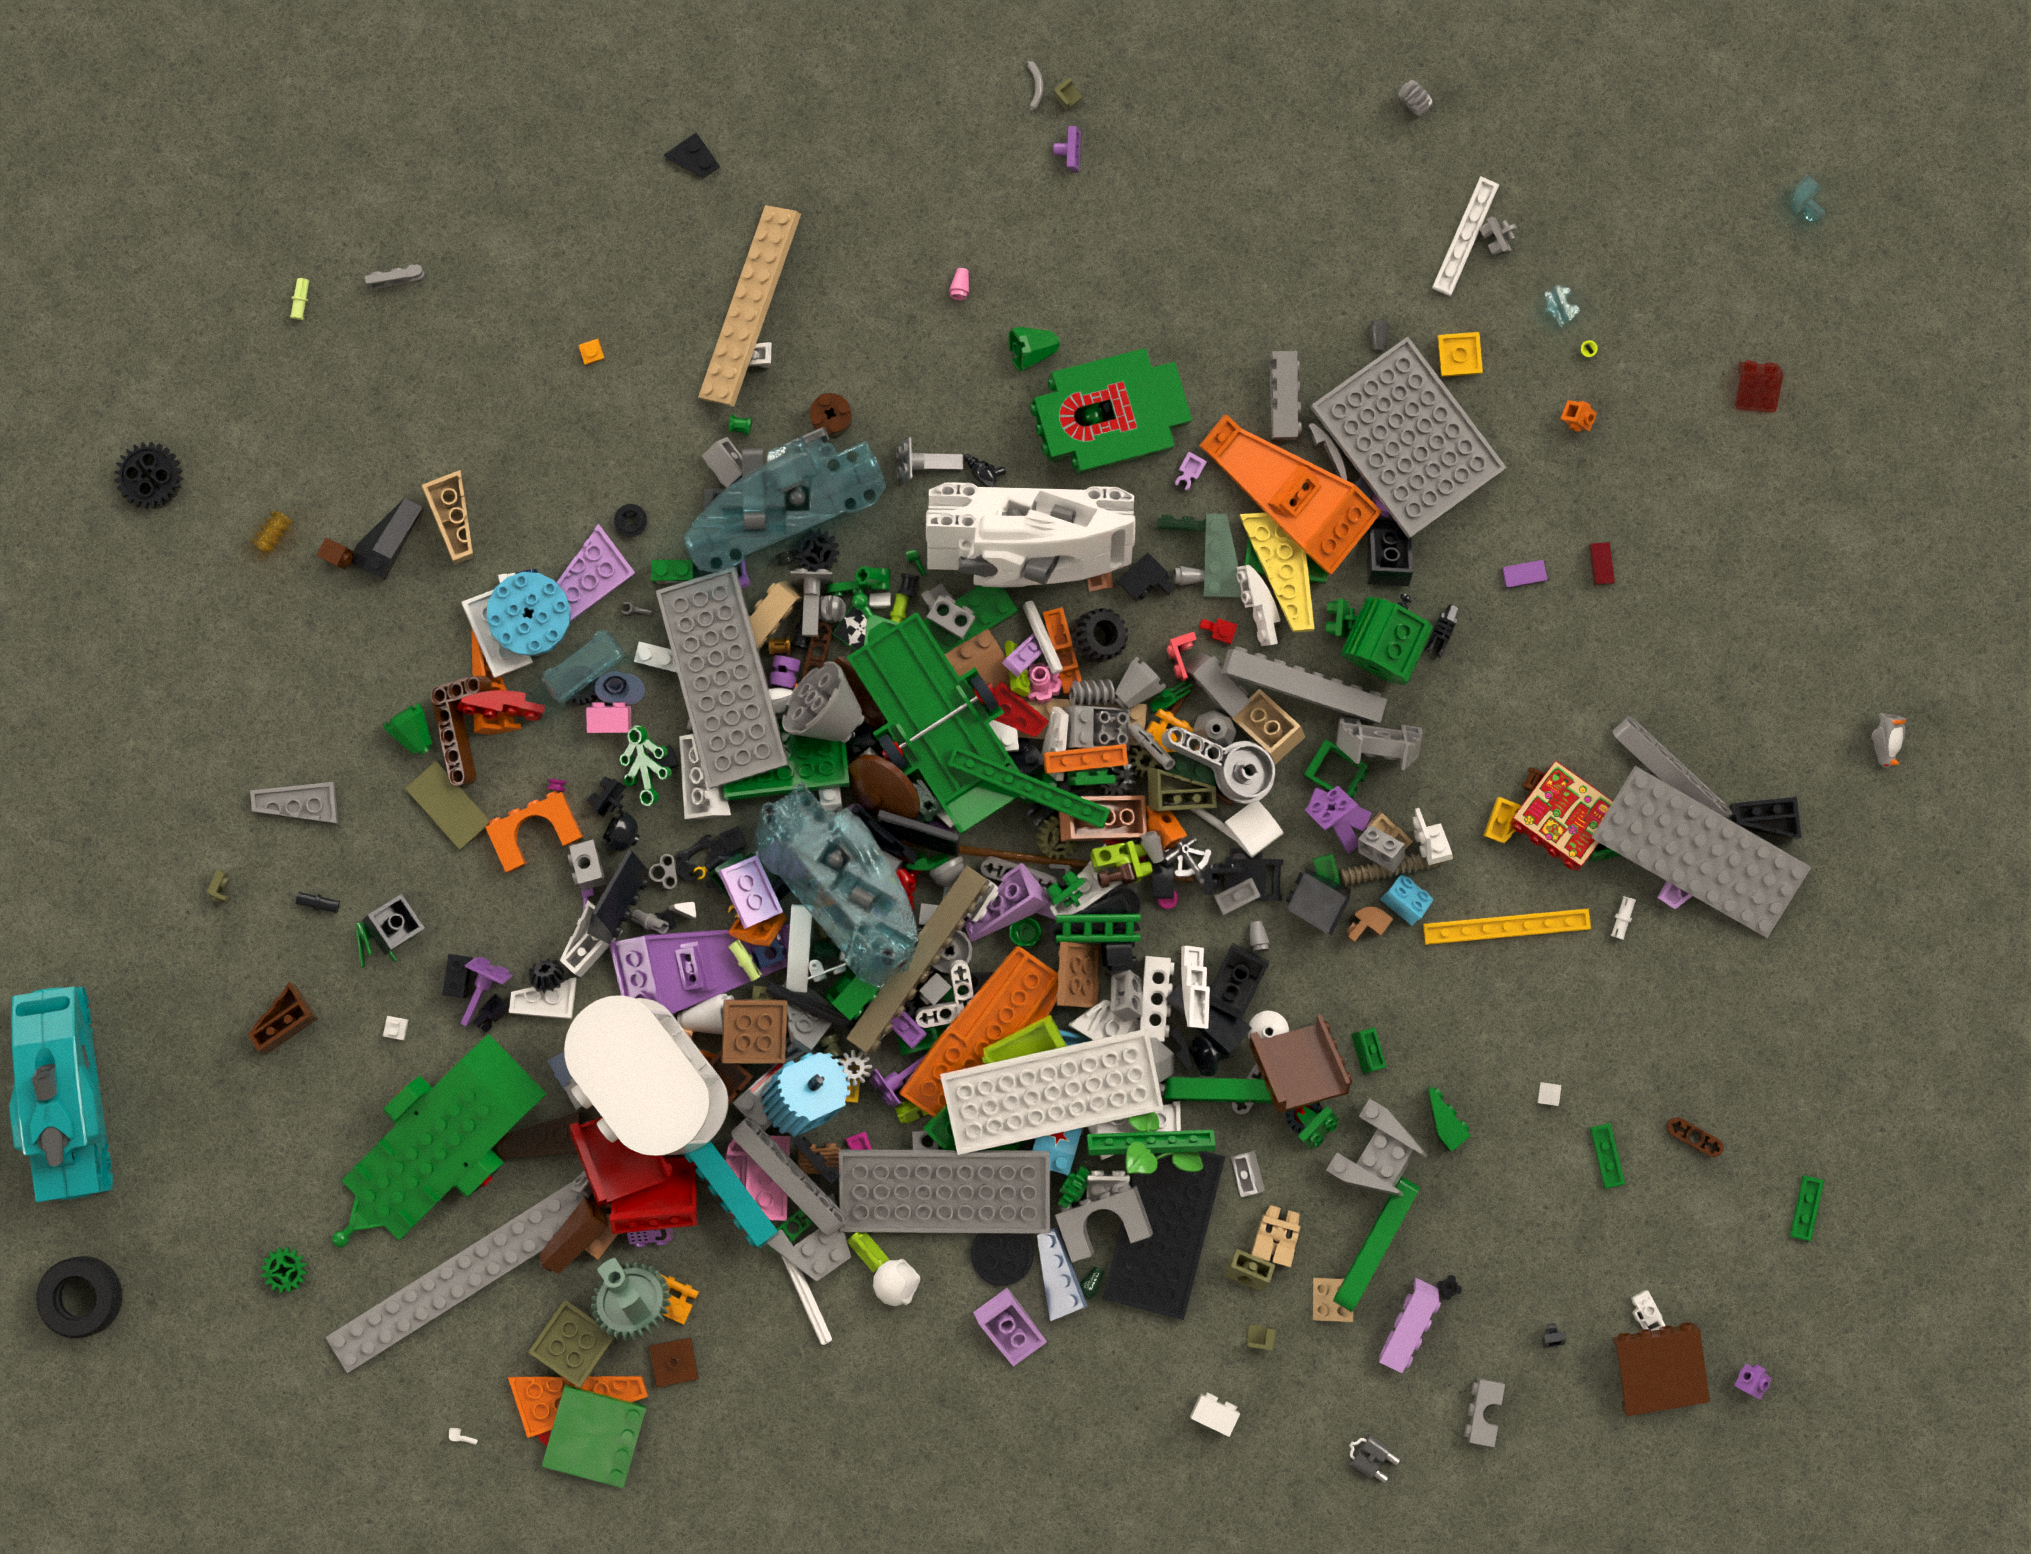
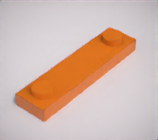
[1043,744,1128,774]

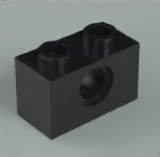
[442,954,473,998]

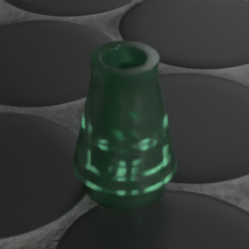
[1079,1266,1105,1299]

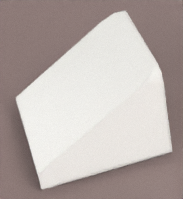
[870,593,891,609]
[669,902,696,919]

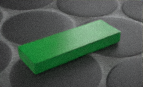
[1589,1123,1625,1189]
[1789,1175,1824,1242]

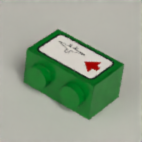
[651,560,695,584]

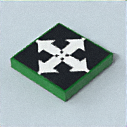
[832,605,878,651]

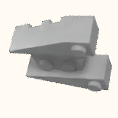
[1336,716,1423,770]
[1326,1098,1427,1197]

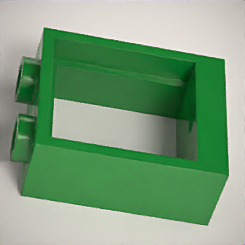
[1303,739,1369,799]

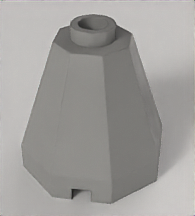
[1115,657,1166,709]
[1193,710,1236,753]

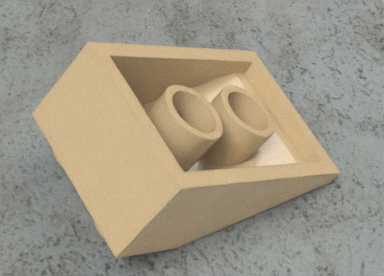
[1231,689,1305,765]

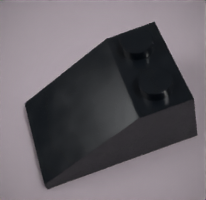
[1367,520,1413,586]
[1209,942,1269,1020]

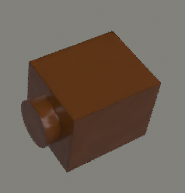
[316,537,354,570]

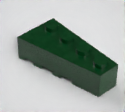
[1162,752,1250,789]

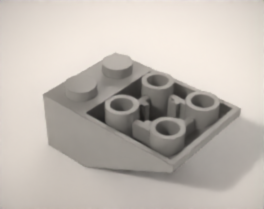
[1063,705,1130,751]

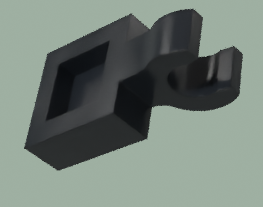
[474,994,509,1033]

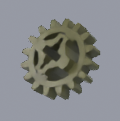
[1036,814,1078,860]

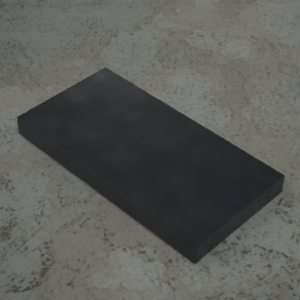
[878,810,960,857]
[1166,981,1252,1056]

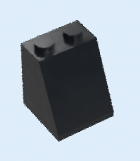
[1286,868,1351,935]

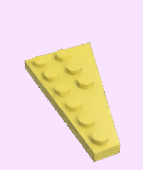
[1239,512,1314,632]

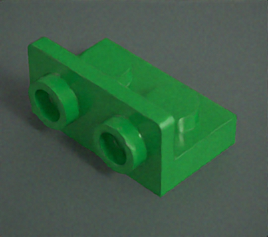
[1067,767,1115,785]

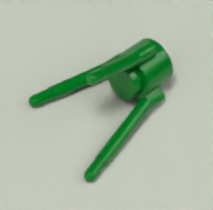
[355,922,397,968]

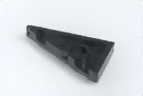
[851,804,918,865]

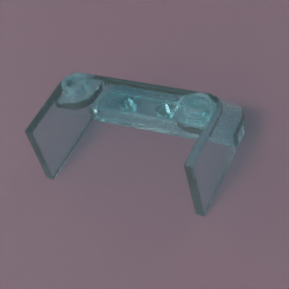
[541,629,631,709]

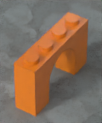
[485,791,584,873]

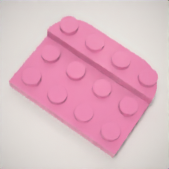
[725,1135,790,1221]

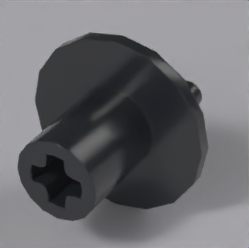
[1188,1036,1230,1077]

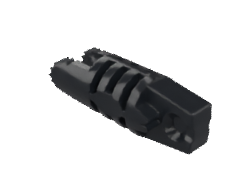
[1425,604,1458,658]

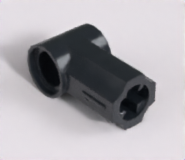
[846,725,879,756]

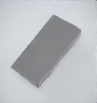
[1230,1150,1265,1197]

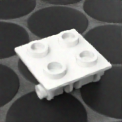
[808,960,849,982]

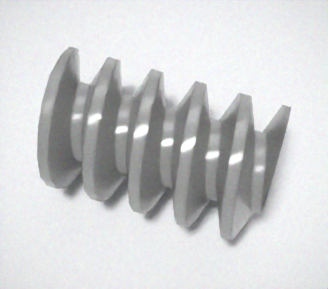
[1069,679,1115,706]

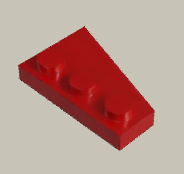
[994,681,1049,737]

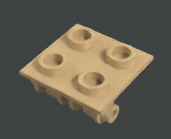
[1313,1278,1353,1322]

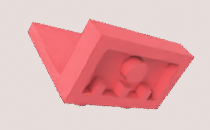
[1166,632,1197,682]

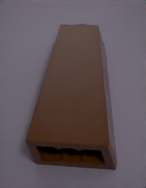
[539,1197,608,1274]

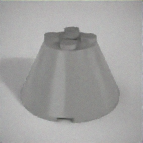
[782,662,864,743]

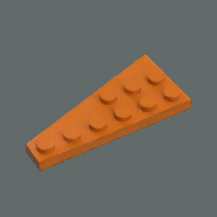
[508,1376,648,1438]

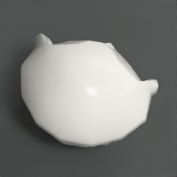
[873,1259,920,1306]

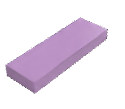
[1002,633,1043,677]

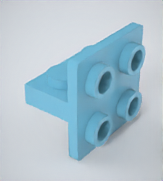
[1380,874,1433,926]

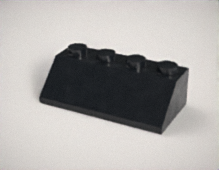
[587,849,649,944]

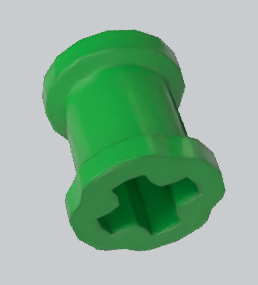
[728,414,752,436]

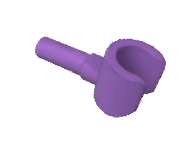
[739,558,750,588]
[581,888,594,912]

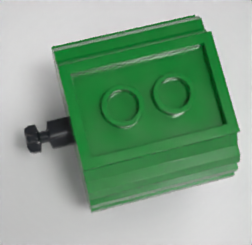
[1340,594,1433,685]

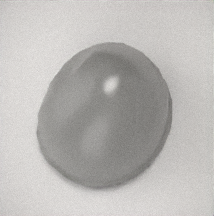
[930,856,965,887]

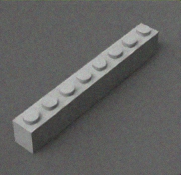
[1221,647,1387,723]

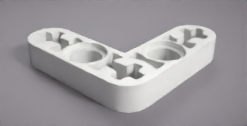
[915,960,974,1028]

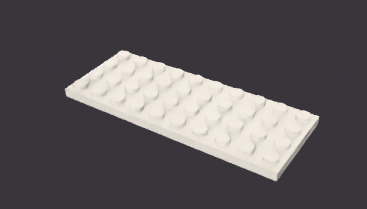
[940,1029,1164,1155]

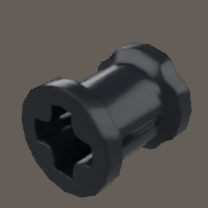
[897,573,919,598]

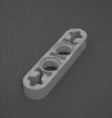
[981,856,1060,896]

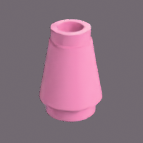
[949,268,969,300]

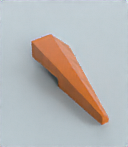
[471,630,522,735]

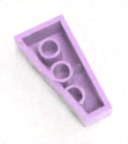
[1379,1278,1441,1373]

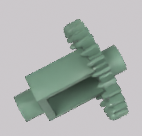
[591,1258,671,1341]

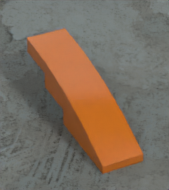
[1043,607,1082,696]

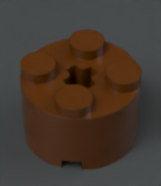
[810,393,852,438]

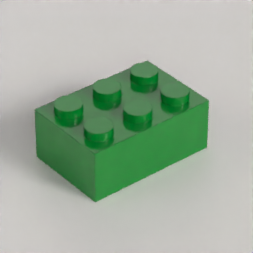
[824,964,879,1020]

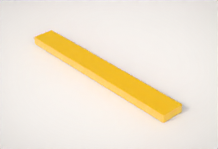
[1423,909,1591,945]

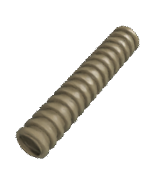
[1340,852,1444,887]

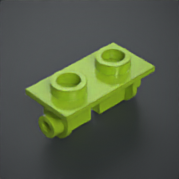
[895,1100,928,1124]
[847,1232,889,1273]

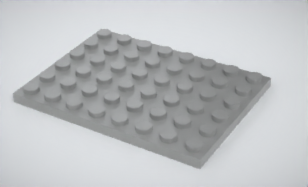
[1310,337,1507,539]

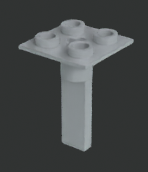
[896,437,963,485]
[790,569,834,637]

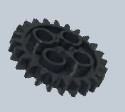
[114,442,183,509]

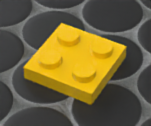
[1437,332,1483,377]

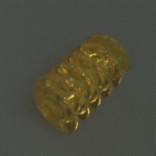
[250,510,294,555]

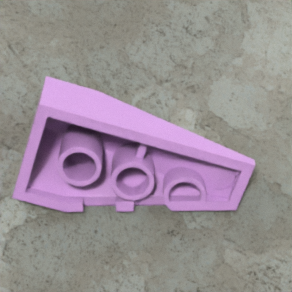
[964,863,1048,942]

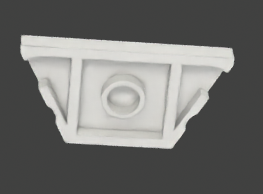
[1068,1000,1140,1041]

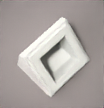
[1538,1082,1561,1106]

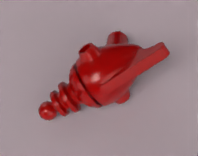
[893,868,921,911]

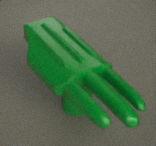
[1149,681,1192,713]

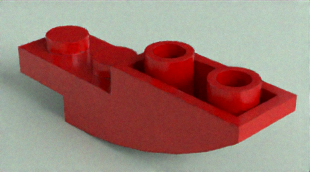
[457,690,545,721]

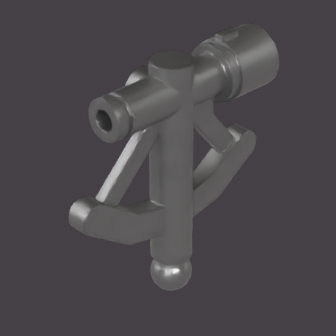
[1162,836,1211,886]

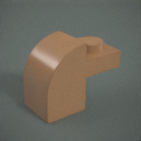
[1347,907,1393,942]

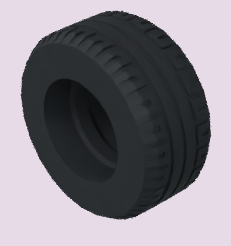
[36,1256,123,1338]

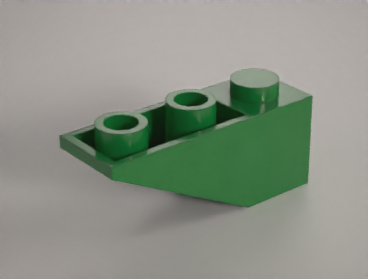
[1427,1086,1471,1152]

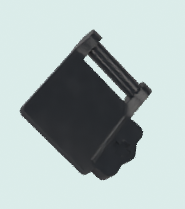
[1224,848,1284,901]

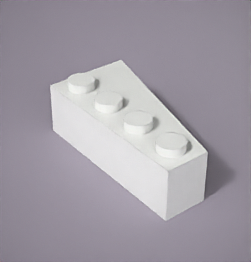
[679,734,731,819]

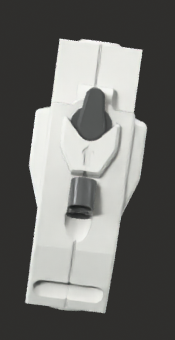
[926,482,1135,587]

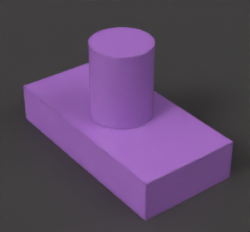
[1053,126,1081,172]

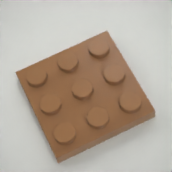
[1056,942,1101,1008]
[721,999,787,1063]

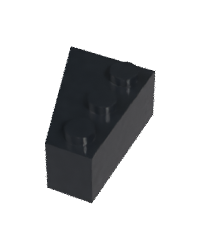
[1729,797,1802,840]

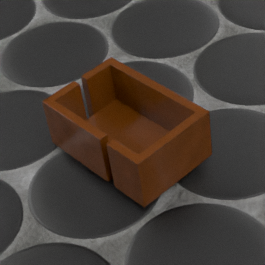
[710,1049,755,1106]

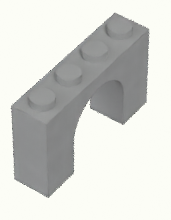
[1055,1184,1153,1262]

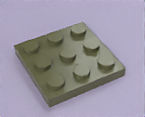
[528,1300,615,1389]

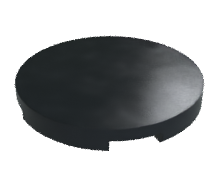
[971,1233,1034,1286]

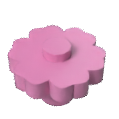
[1025,662,1062,704]

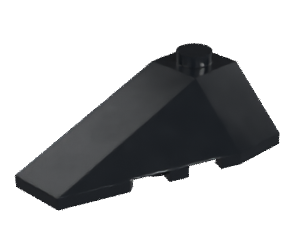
[351,498,423,580]

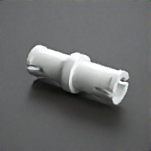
[1611,896,1636,940]

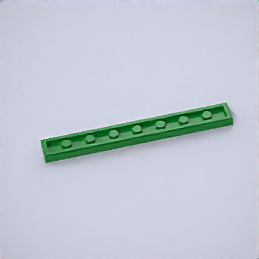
[947,746,1111,829]

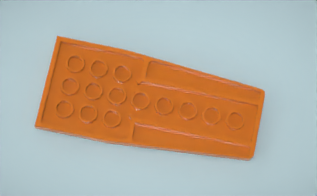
[899,946,1058,1117]

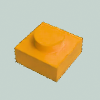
[579,339,605,366]

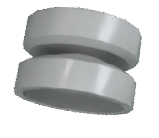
[932,930,973,974]

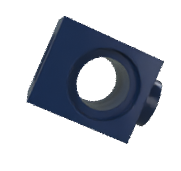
[751,940,786,969]

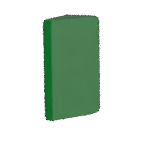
[1351,1027,1387,1074]

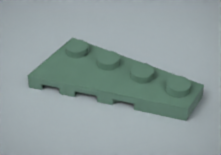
[1204,513,1242,597]

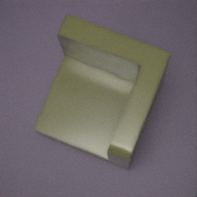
[1054,77,1083,111]
[1246,1324,1276,1351]

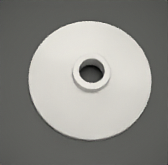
[1248,1011,1289,1039]

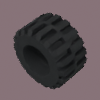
[1071,608,1128,663]

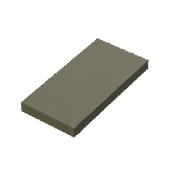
[405,761,490,850]

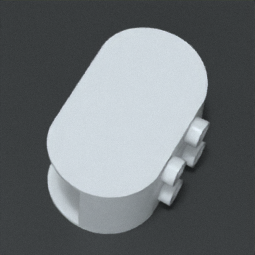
[564,995,728,1155]

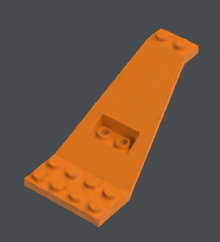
[1199,415,1382,575]

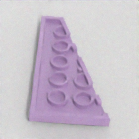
[531,524,636,622]

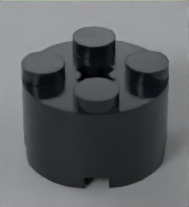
[1101,932,1137,975]

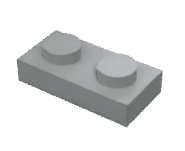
[1214,878,1261,915]

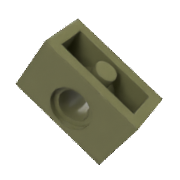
[1224,1249,1275,1292]

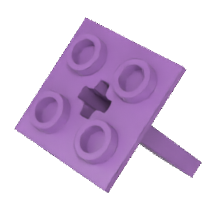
[1305,786,1358,854]
[460,957,513,1026]
[869,1055,925,1108]

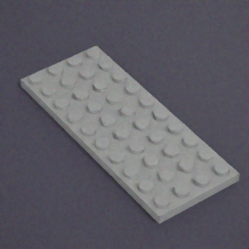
[656,567,789,789]
[1592,766,1811,938]
[839,1149,1050,1233]

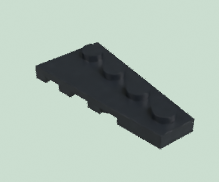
[1047,892,1141,946]

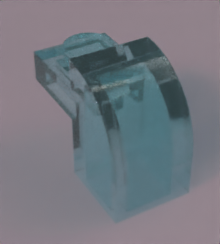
[1789,174,1827,223]

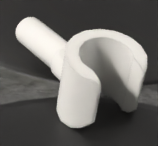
[449,1428,478,1445]

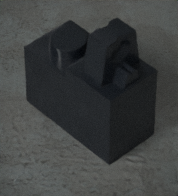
[1118,552,1175,601]

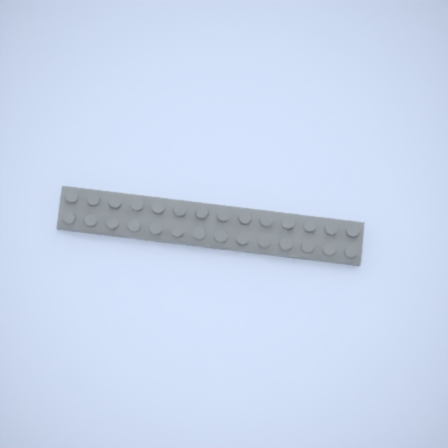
[325,1181,589,1373]

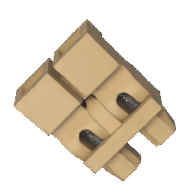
[1250,1205,1300,1267]

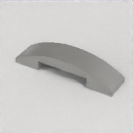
[1307,423,1347,480]

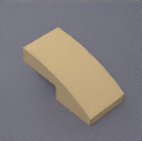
[1366,811,1413,849]

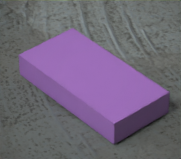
[1502,560,1547,588]

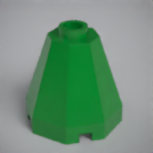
[1008,327,1060,372]
[383,702,432,755]

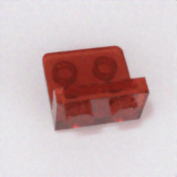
[1735,360,1784,413]

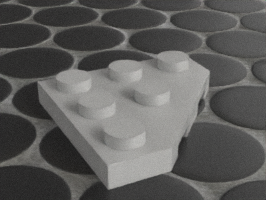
[780,980,840,1054]

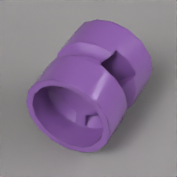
[768,655,800,689]

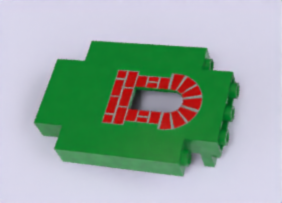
[1030,348,1192,475]

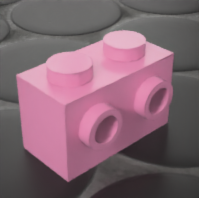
[586,702,631,733]

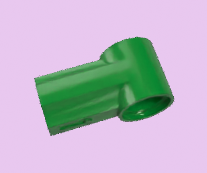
[855,566,890,591]

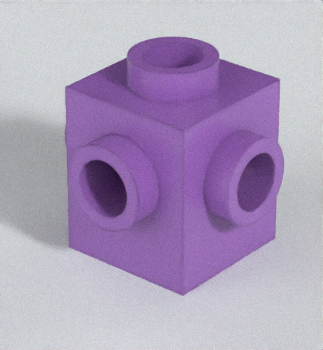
[1734,1364,1772,1400]

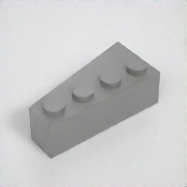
[1269,351,1302,441]

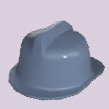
[595,670,645,704]

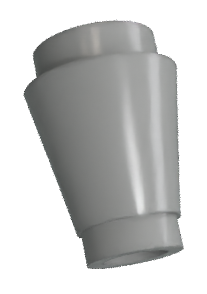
[1173,566,1204,586]
[1140,831,1164,863]
[1250,921,1270,953]

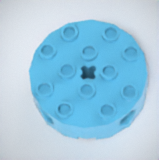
[487,572,571,656]

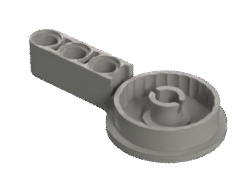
[1161,727,1275,804]

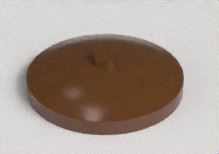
[848,754,920,820]

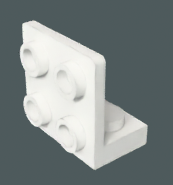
[1412,808,1453,865]
[1087,1170,1130,1200]

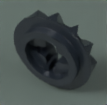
[614,504,647,537]

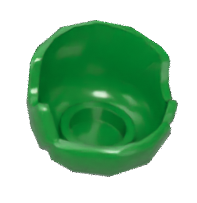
[1009,917,1042,949]

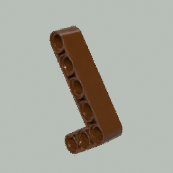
[431,676,492,786]

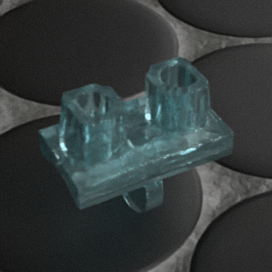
[1544,285,1580,326]

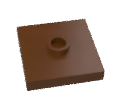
[649,1337,699,1387]

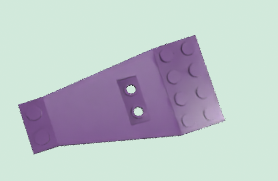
[610,924,790,1014]

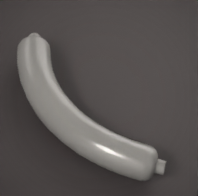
[1027,61,1043,111]

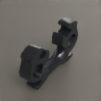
[675,835,727,882]

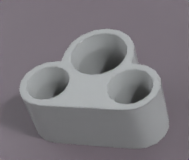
[649,854,678,889]

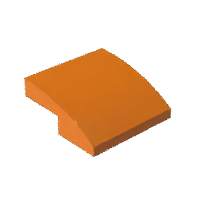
[729,913,787,947]

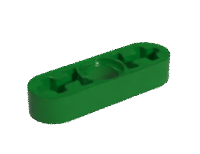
[768,1209,813,1251]

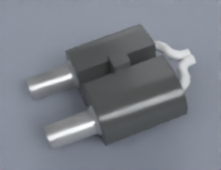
[1349,1434,1400,1483]

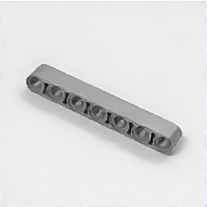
[1613,716,1733,819]
[731,1117,847,1236]

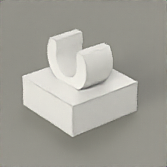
[383,1016,409,1040]

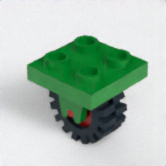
[1285,1102,1339,1150]

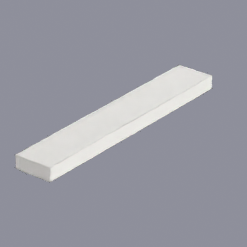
[1432,176,1499,297]

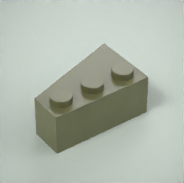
[1148,768,1217,811]

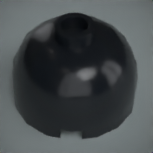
[601,809,640,852]

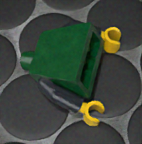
[693,853,755,918]

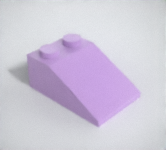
[973,1288,1047,1367]

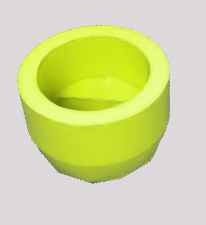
[1581,340,1598,357]

